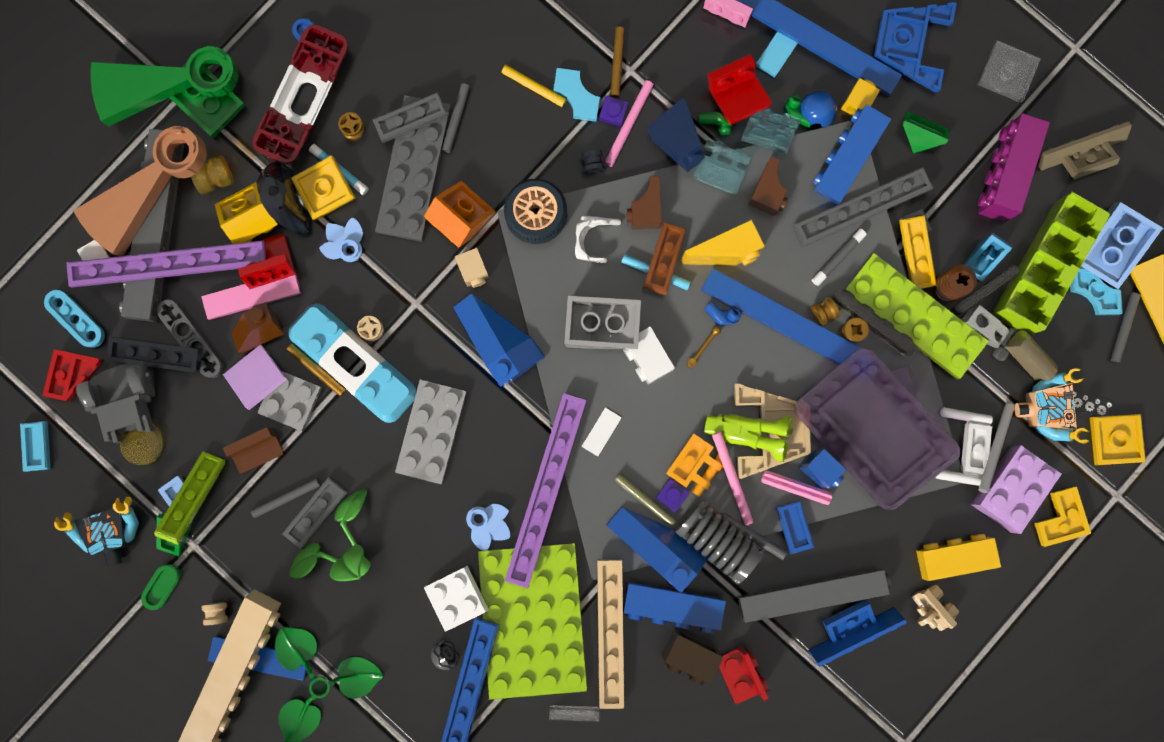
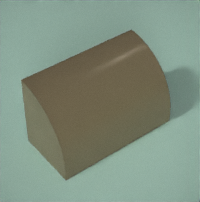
[1004,330,1058,381]

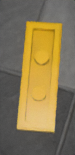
[899,215,936,289]

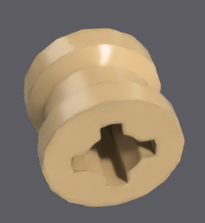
[357,316,384,342]
[202,602,229,625]

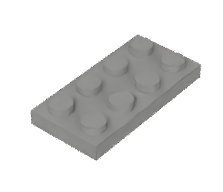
[395,380,467,484]

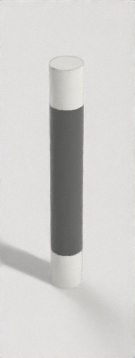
[811,229,867,286]

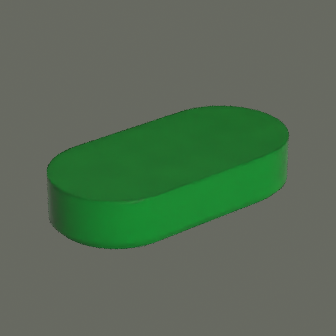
[141,564,181,610]

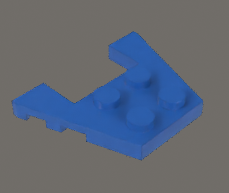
[873,2,957,93]

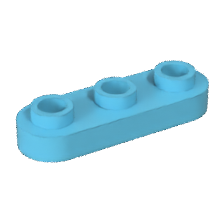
[44,290,105,348]

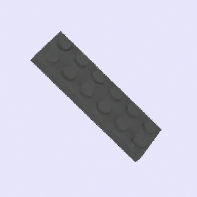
[375,95,451,242]

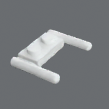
[934,407,993,486]

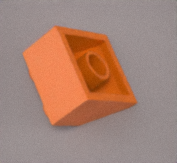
[424,181,496,248]

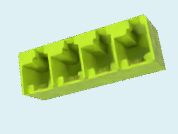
[991,192,1110,335]

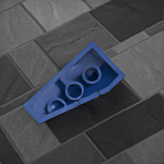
[453,293,545,387]
[606,507,710,593]

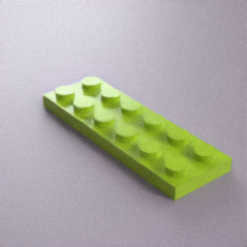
[843,253,989,379]

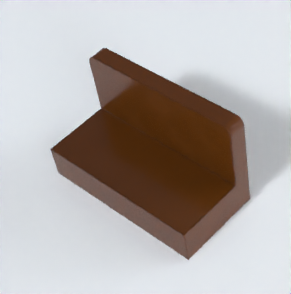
[223,427,284,474]

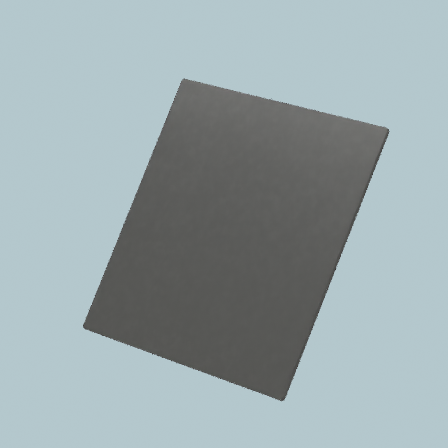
[498,121,962,580]

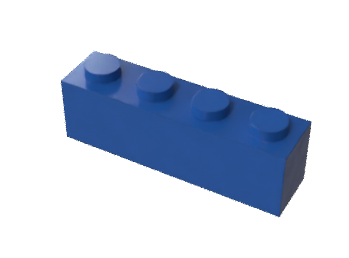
[812,104,891,205]
[623,582,726,633]

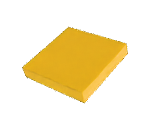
[291,155,355,220]
[1090,414,1146,465]

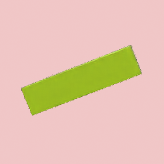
[154,451,225,545]

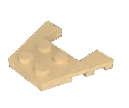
[734,384,811,479]

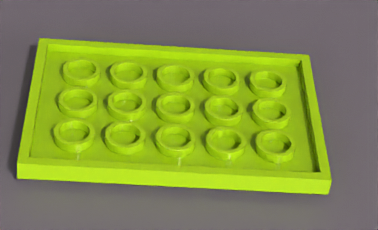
[478,543,587,700]

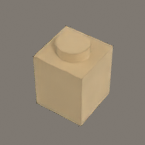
[455,248,489,288]

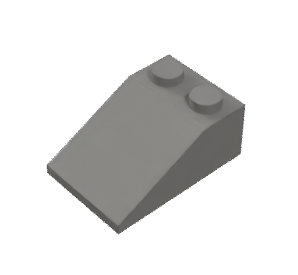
[564,296,641,349]

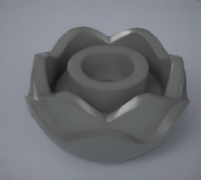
[431,640,459,670]

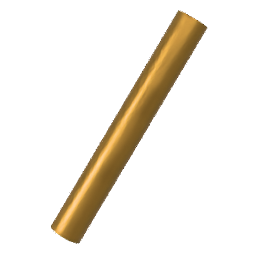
[610,26,625,97]
[286,343,346,397]

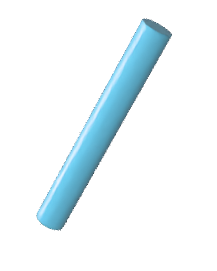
[621,254,691,290]

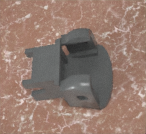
[76,364,156,443]

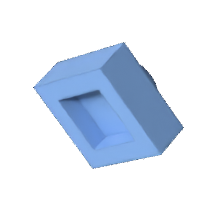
[158,476,184,506]

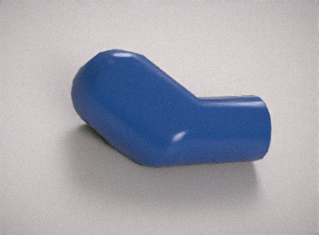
[704,301,741,325]

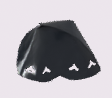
[257,161,311,235]

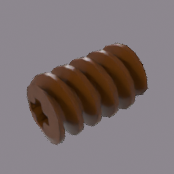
[935,264,977,302]

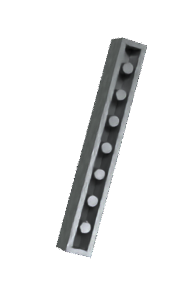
[119,129,185,323]

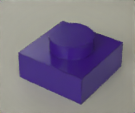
[599,96,628,127]
[656,478,690,513]

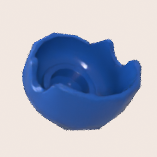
[800,91,837,128]

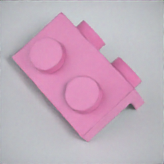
[703,0,753,27]

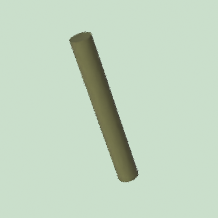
[614,473,677,527]

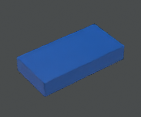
[776,500,815,554]

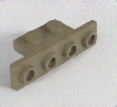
[1038,122,1132,180]

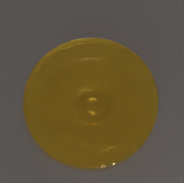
[120,424,165,465]

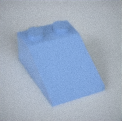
[1081,202,1163,289]

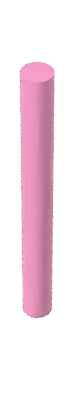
[604,80,654,167]
[712,431,754,525]

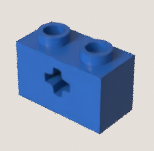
[798,449,846,488]

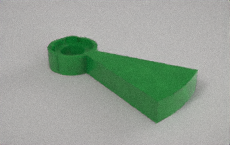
[91,46,239,127]

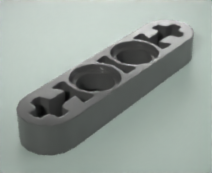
[157,300,224,378]

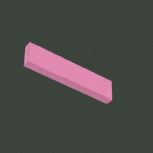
[201,272,301,320]

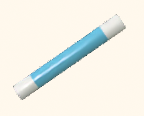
[309,144,369,195]

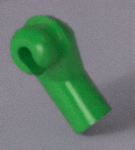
[786,95,811,128]
[699,112,732,135]

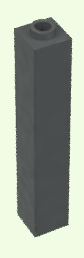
[737,569,891,623]

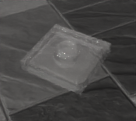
[978,40,1041,103]

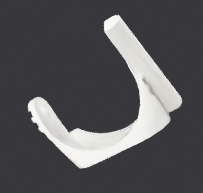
[575,215,621,263]

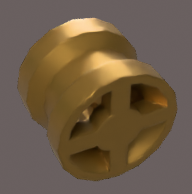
[338,112,365,140]
[811,296,840,326]
[841,318,869,344]

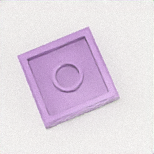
[223,345,287,410]

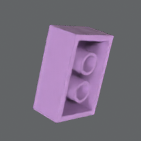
[971,445,1061,534]

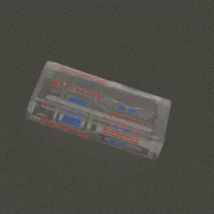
[549,705,599,721]

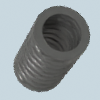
[675,499,765,585]

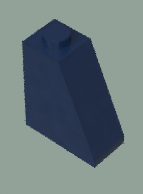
[647,98,705,172]

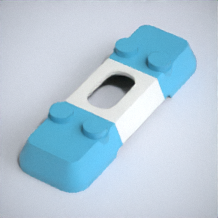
[288,303,417,423]

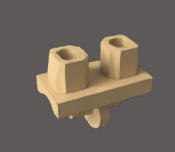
[912,585,959,631]

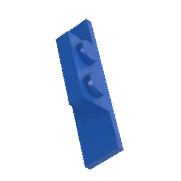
[809,599,907,667]

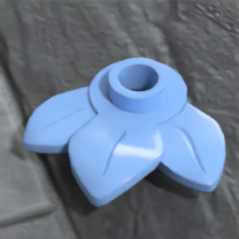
[319,218,363,262]
[466,504,510,551]

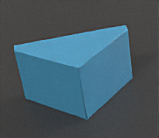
[964,233,1013,282]

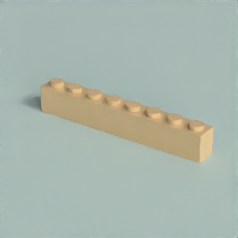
[178,589,281,742]

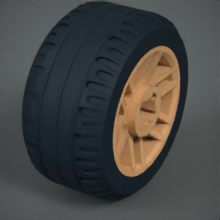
[504,179,567,244]

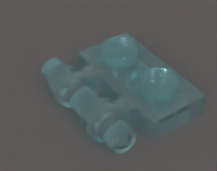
[742,108,800,154]
[692,140,751,195]

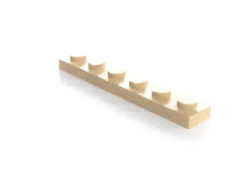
[597,559,624,709]

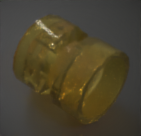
[191,155,234,195]

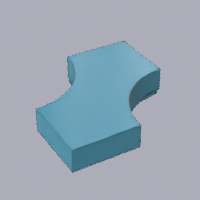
[553,68,600,122]
[1070,267,1123,315]

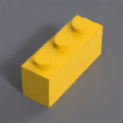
[916,534,1001,581]

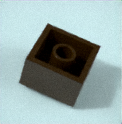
[662,629,723,685]

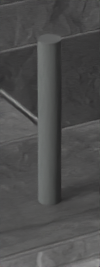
[442,83,470,153]
[1111,293,1141,363]
[250,478,321,518]
[722,513,787,560]

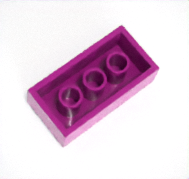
[977,113,1050,223]

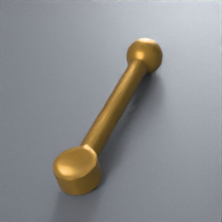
[687,326,721,368]

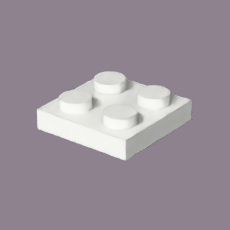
[424,566,489,632]

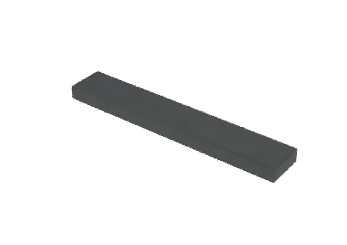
[793,167,933,247]

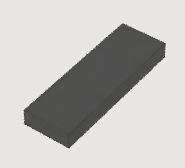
[373,92,448,143]
[282,477,348,549]

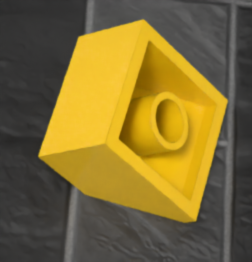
[214,182,278,244]

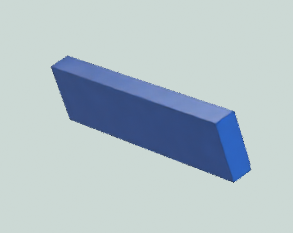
[208,636,309,681]

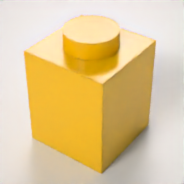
[841,78,880,116]

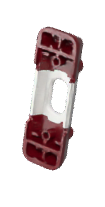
[252,25,348,164]

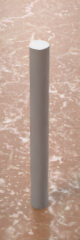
[978,403,1015,493]

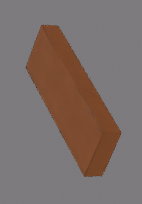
[643,222,686,296]

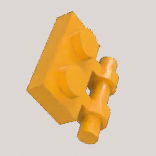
[666,433,723,497]

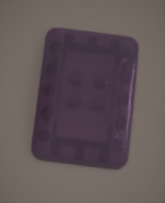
[795,348,960,510]

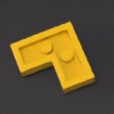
[1034,487,1091,547]

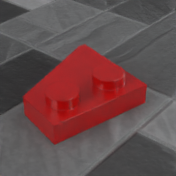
[42,349,103,402]

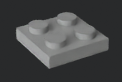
[257,371,322,432]

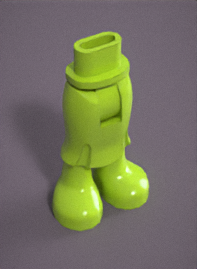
[704,414,793,462]

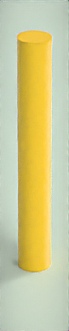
[501,65,566,107]

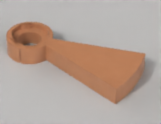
[73,126,207,257]

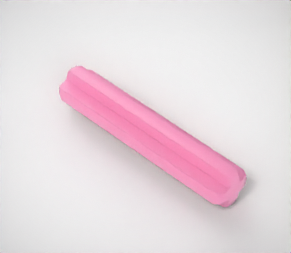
[761,471,833,505]

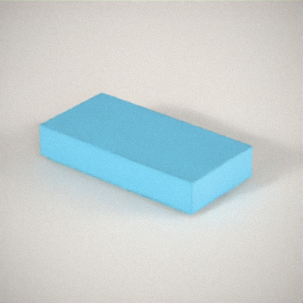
[755,32,798,78]
[20,421,51,472]

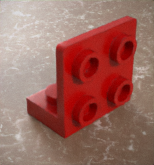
[708,54,772,124]
[238,233,295,289]
[719,646,770,705]

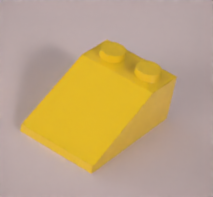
[681,220,764,266]

